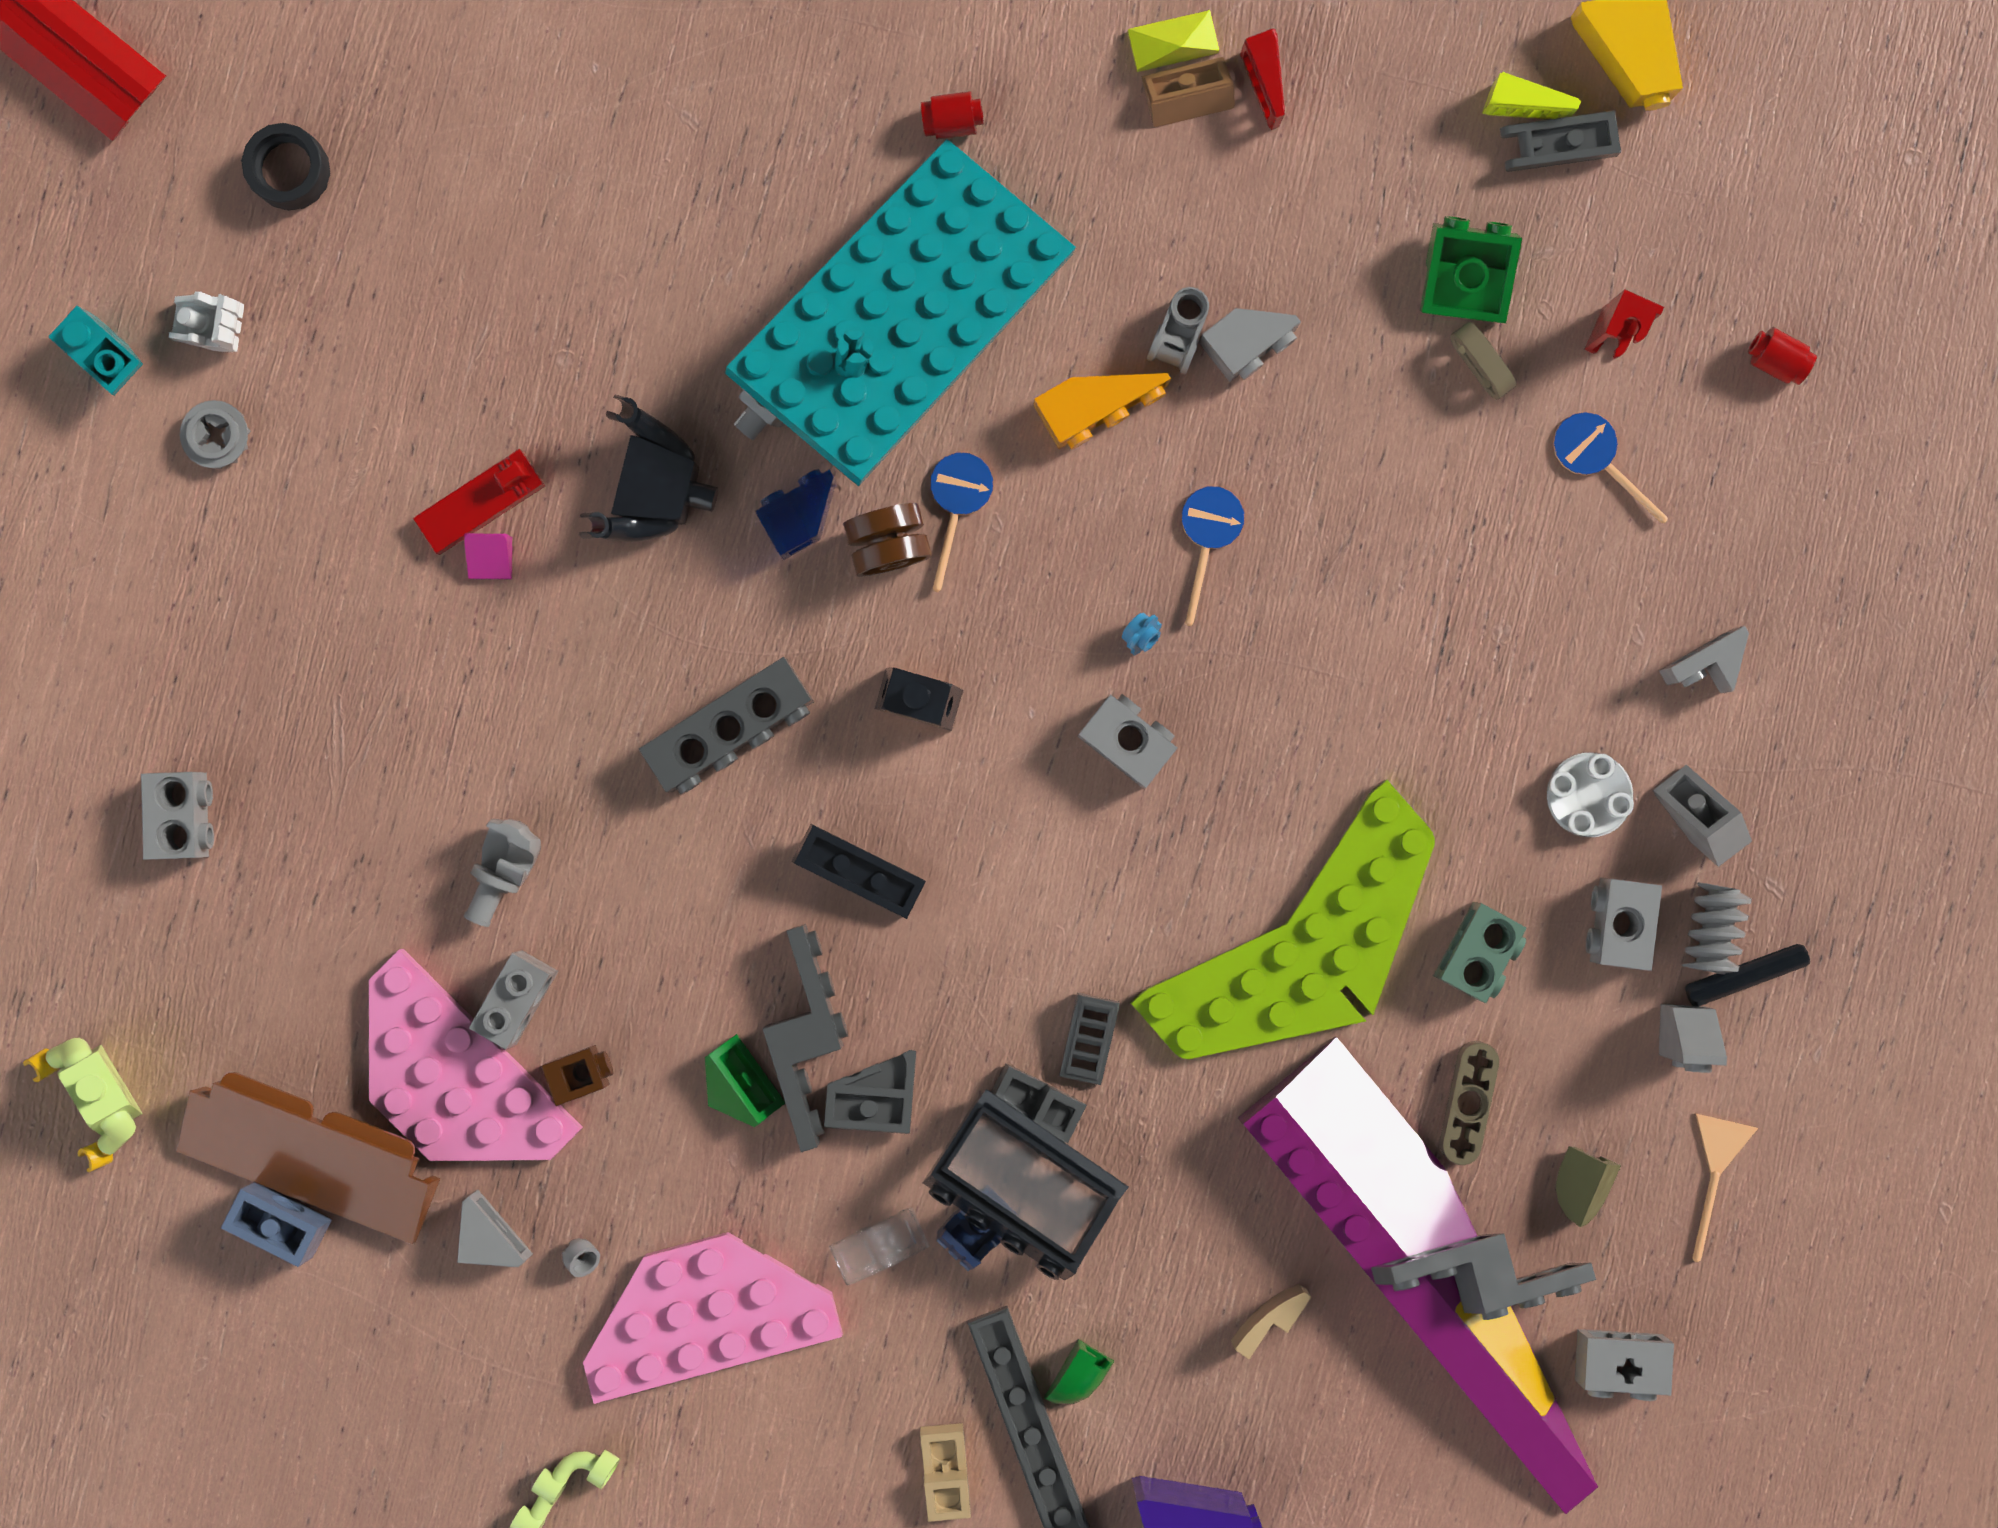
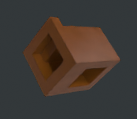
[541,1045,614,1106]

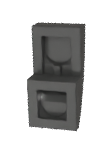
[991,1063,1087,1143]

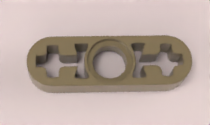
[1439,1041,1499,1165]

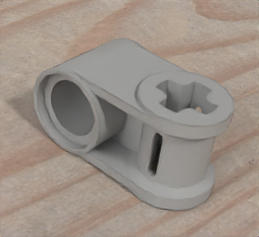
[1146,287,1209,375]

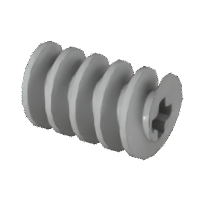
[1682,882,1752,975]

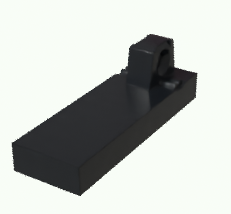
[791,824,926,919]

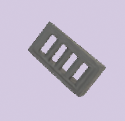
[1059,992,1120,1085]

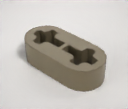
[1450,322,1516,400]

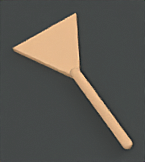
[1692,1113,1758,1262]

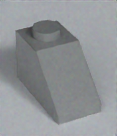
[1653,765,1752,867]

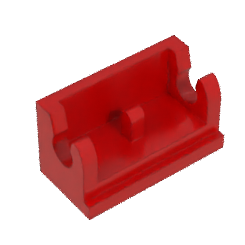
[1584,289,1664,358]

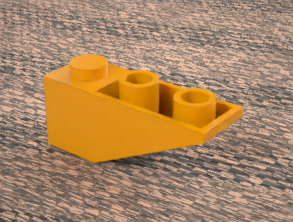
[1033,373,1171,450]

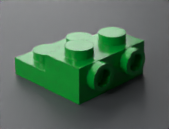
[1420,216,1522,324]

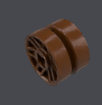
[843,503,932,577]

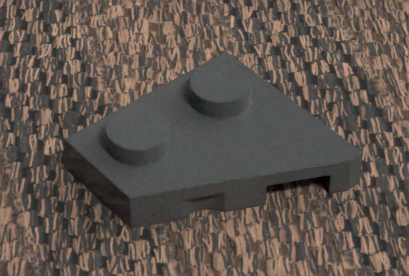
[824,1050,917,1134]

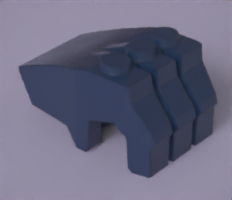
[936,1185,1016,1271]

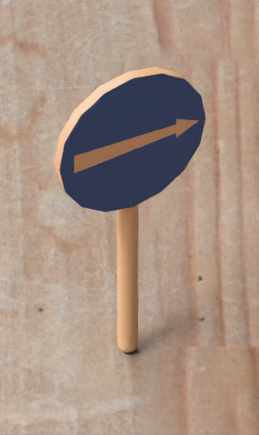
[1553,412,1667,523]
[931,453,993,592]
[1181,486,1244,626]

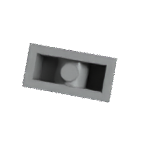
[1078,694,1178,789]
[1586,878,1662,971]

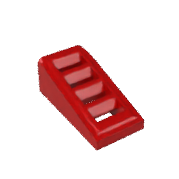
[1240,28,1285,130]

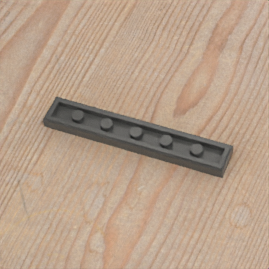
[967,1306,1090,1528]

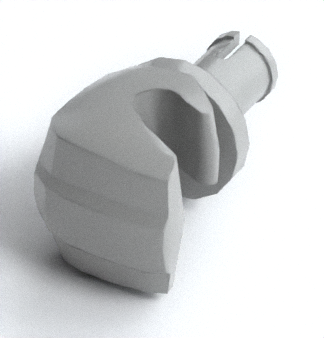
[464,819,541,927]

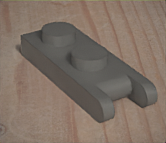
[1500,111,1621,172]

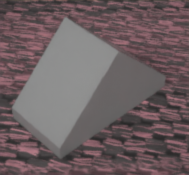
[457,1190,533,1267]

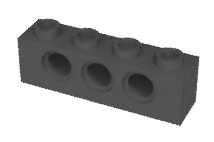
[639,657,814,795]

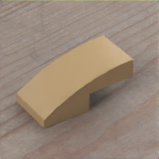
[1231,1284,1311,1359]
[920,1423,971,1522]

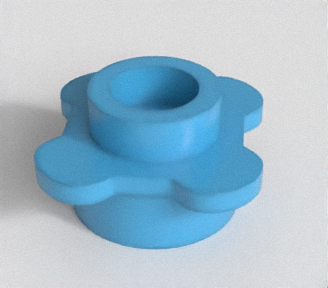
[1122,613,1162,656]

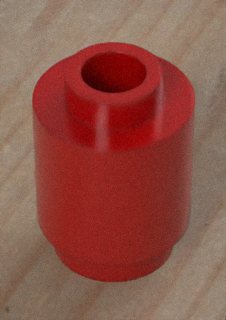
[921,91,984,140]
[1748,327,1817,385]

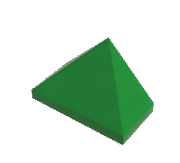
[704,1034,786,1127]

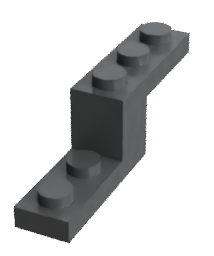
[763,924,848,1152]
[1371,1233,1596,1320]

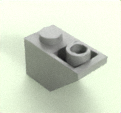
[1199,308,1301,382]
[1659,1004,1727,1073]

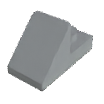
[1659,626,1749,693]

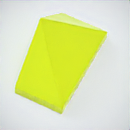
[1127,10,1219,72]

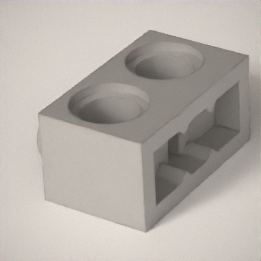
[141,772,214,860]
[469,950,559,1050]

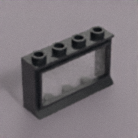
[922,1089,1129,1281]

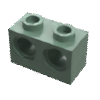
[1433,902,1527,1003]

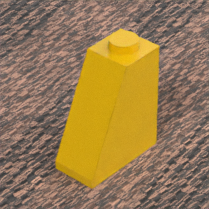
[1571,0,1683,111]

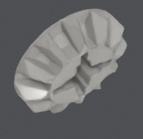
[180,400,251,469]

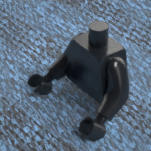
[579,395,718,542]

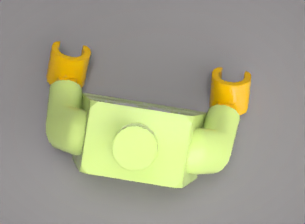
[23,1038,143,1172]

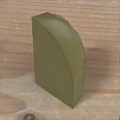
[1556,1146,1621,1227]

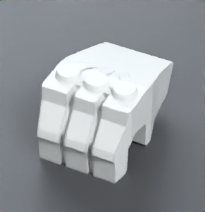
[169,291,244,352]

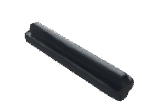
[1685,944,1810,1007]

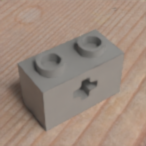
[1575,1329,1674,1401]

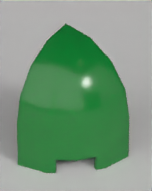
[1044,1339,1114,1404]

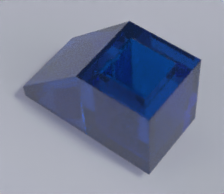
[755,469,837,560]

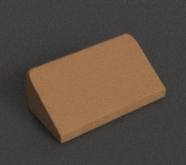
[1141,57,1235,127]

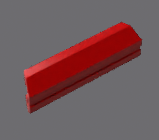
[0,0,167,141]

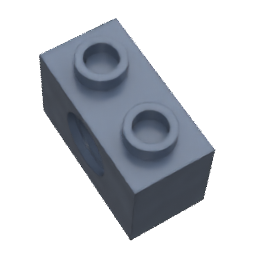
[221,1182,332,1267]

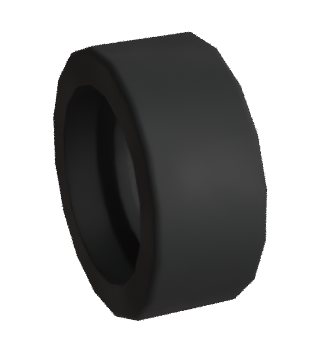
[241,123,331,211]

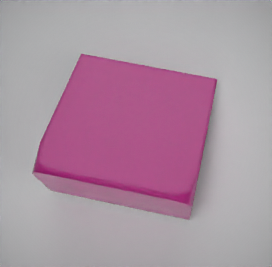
[464,533,512,579]

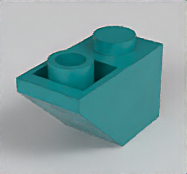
[48,305,143,396]

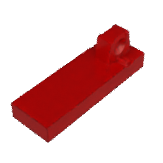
[413,449,545,555]

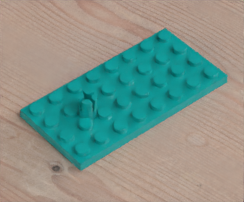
[725,139,1076,487]

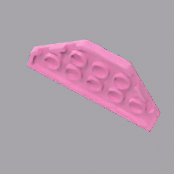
[369,949,583,1161]
[583,1232,843,1404]

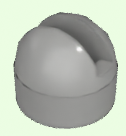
[562,1238,600,1277]

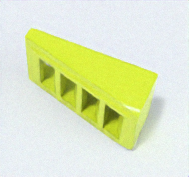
[1482,72,1581,119]

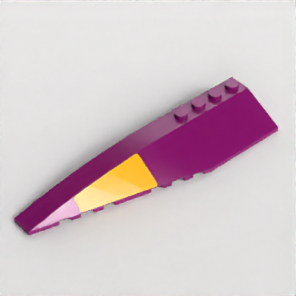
[1238,1037,1598,1514]

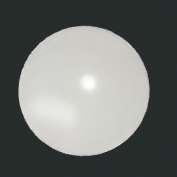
[1547,753,1634,837]

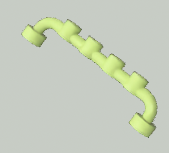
[510,1450,620,1528]

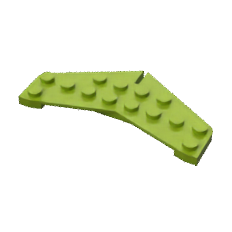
[1130,780,1435,1059]

